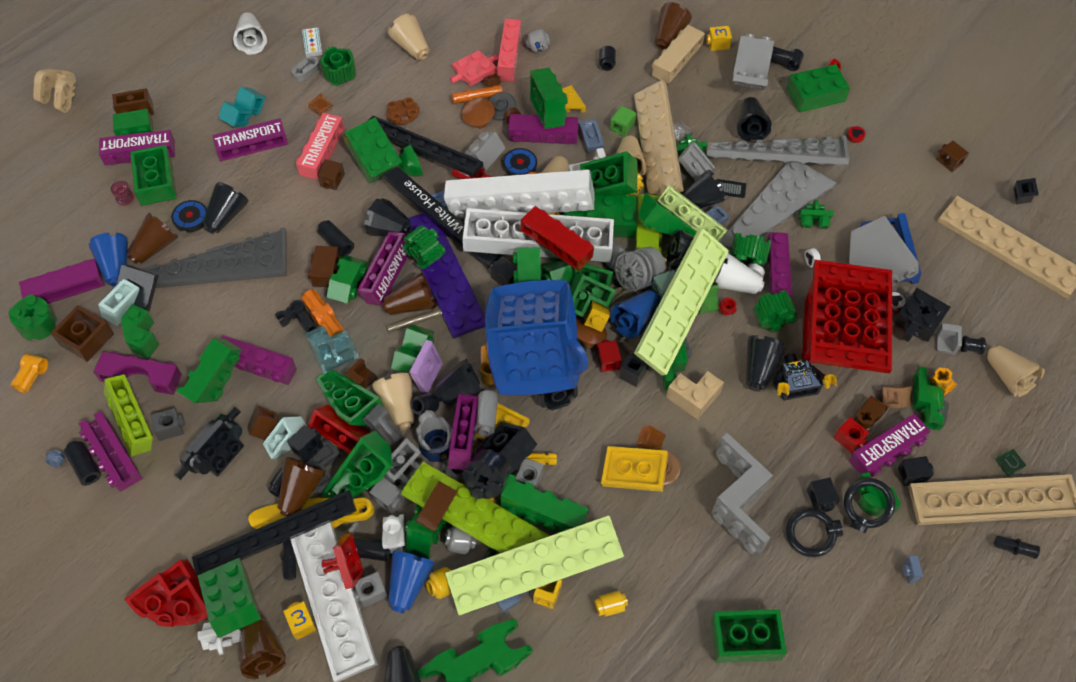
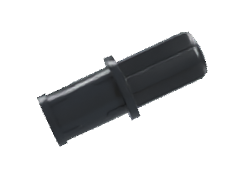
[994,536,1040,559]
[281,539,297,581]

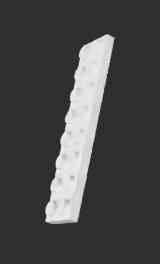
[291,522,378,682]

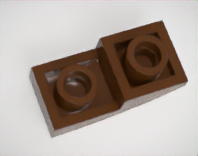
[416,481,457,532]

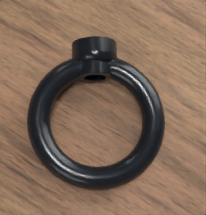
[844,478,895,533]
[786,508,843,557]

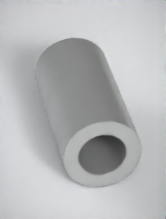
[474,391,498,437]

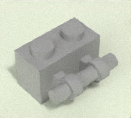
[464,131,505,171]
[384,438,428,490]

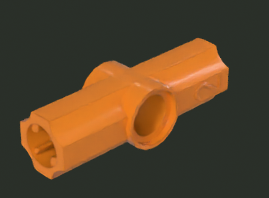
[301,289,345,340]

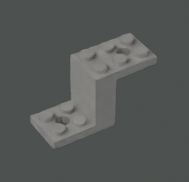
[731,33,774,90]
[712,433,773,557]

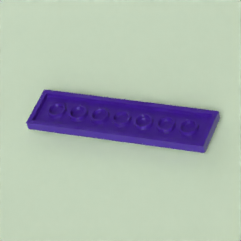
[406,213,485,339]

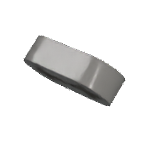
[292,56,320,82]

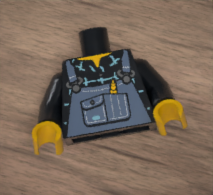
[773,353,837,401]

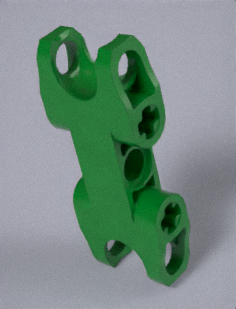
[418,619,533,682]

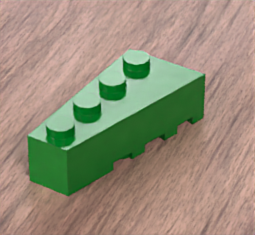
[501,474,589,532]

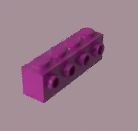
[221,335,297,385]

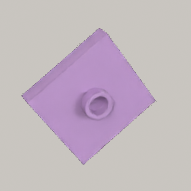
[409,340,443,394]

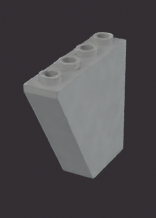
[849,216,919,286]

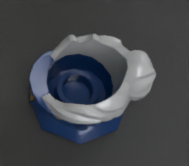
[416,410,453,462]

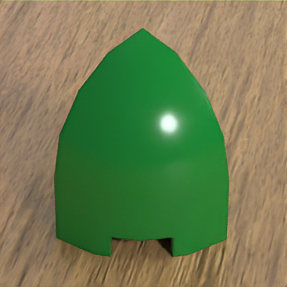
[398,145,423,177]

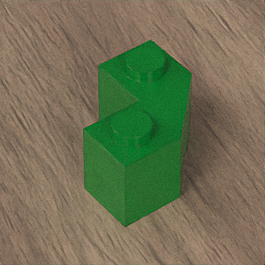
[327,256,368,303]
[121,304,159,359]
[391,324,435,375]

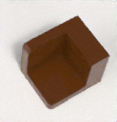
[345,358,377,389]
[248,406,279,440]

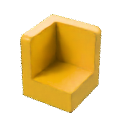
[533,579,563,610]

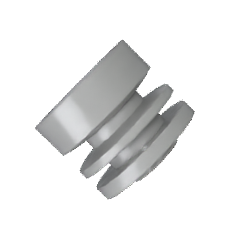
[615,246,666,291]

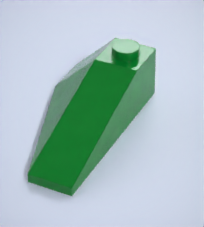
[638,192,697,237]
[316,368,383,426]
[321,431,393,498]

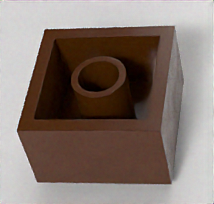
[51,305,114,362]

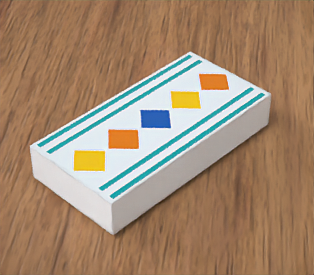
[302,28,322,57]

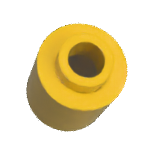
[594,590,628,617]

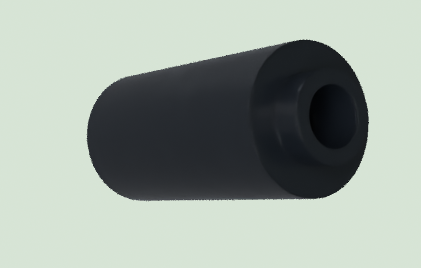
[317,220,354,257]
[64,441,101,486]
[353,535,392,562]

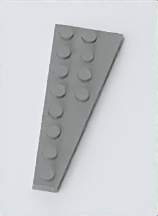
[706,136,849,166]
[719,161,836,254]

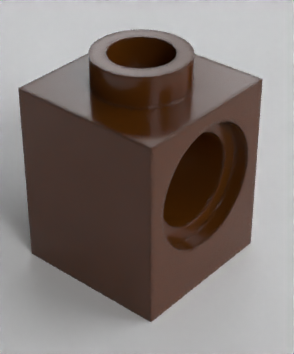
[936,141,969,172]
[318,159,345,190]

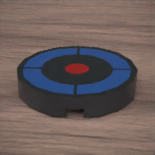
[503,148,537,176]
[171,200,207,233]

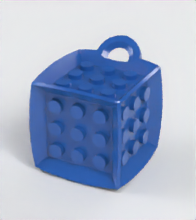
[485,280,588,395]

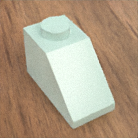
[98,279,140,326]
[263,416,307,459]

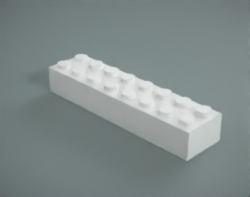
[444,170,595,220]
[463,208,614,262]

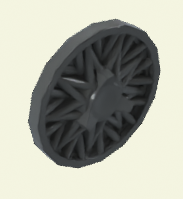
[488,92,517,121]

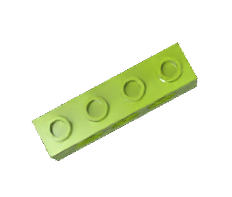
[103,374,153,457]

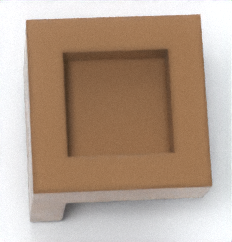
[883,385,912,408]

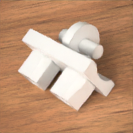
[382,514,405,554]
[198,622,242,655]

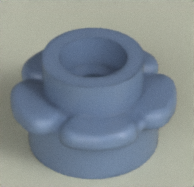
[44,450,65,468]

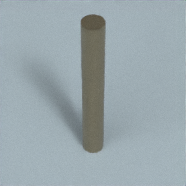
[386,309,442,333]

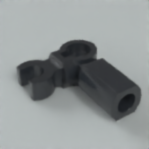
[275,300,318,334]

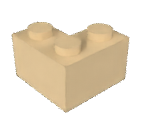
[666,372,724,420]

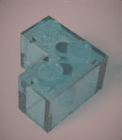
[306,326,359,374]

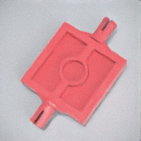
[450,50,499,87]

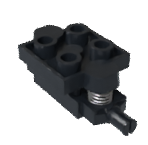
[174,407,244,480]

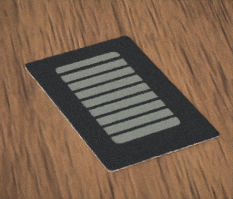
[718,179,746,198]

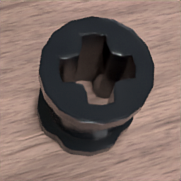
[961,335,986,354]

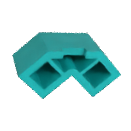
[218,87,266,127]

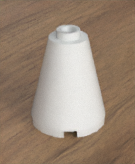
[233,13,267,55]
[712,253,765,294]

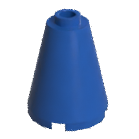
[89,233,128,287]
[610,290,660,338]
[388,551,434,614]

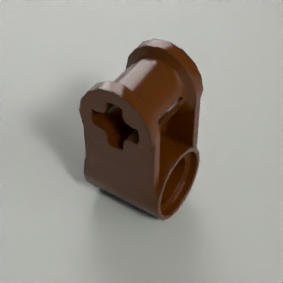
[854,396,888,431]

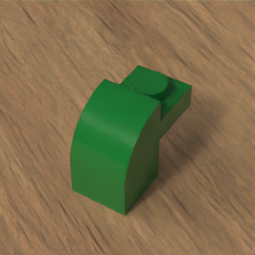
[857,472,901,517]

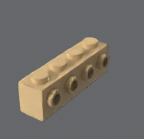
[652,25,705,84]

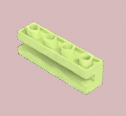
[657,186,728,242]

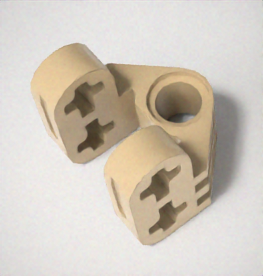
[33,69,76,113]

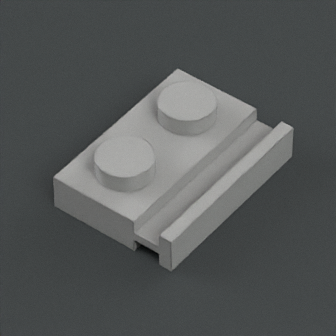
[678,142,715,180]

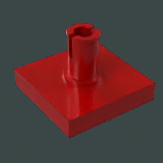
[321,532,364,589]

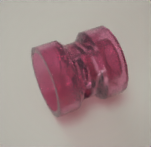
[111,181,134,206]

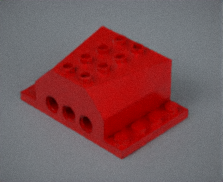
[802,260,892,374]

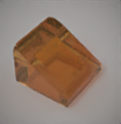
[307,93,333,116]
[636,425,665,450]

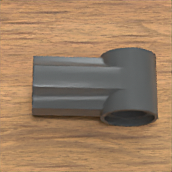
[363,404,402,445]

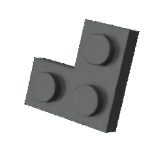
[299,439,341,495]

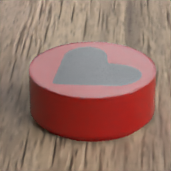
[847,126,866,143]

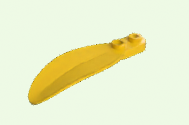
[248,498,374,529]

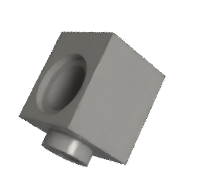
[515,458,543,489]
[369,478,404,514]
[354,572,387,608]

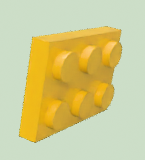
[601,446,669,492]

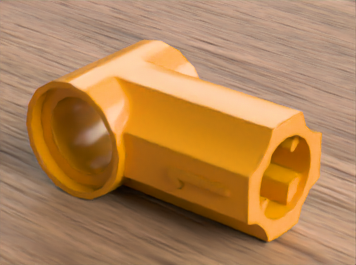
[480,344,495,385]
[10,353,48,393]
[930,367,957,395]

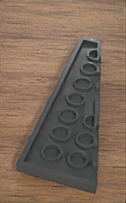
[141,228,287,288]

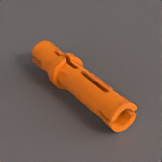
[451,85,503,104]

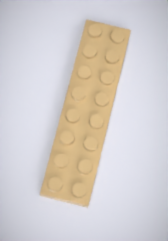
[634,80,684,198]
[937,196,1076,299]
[908,474,1076,525]

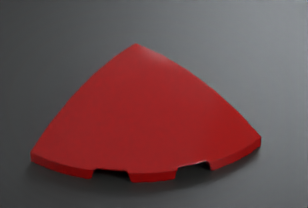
[124,559,208,627]

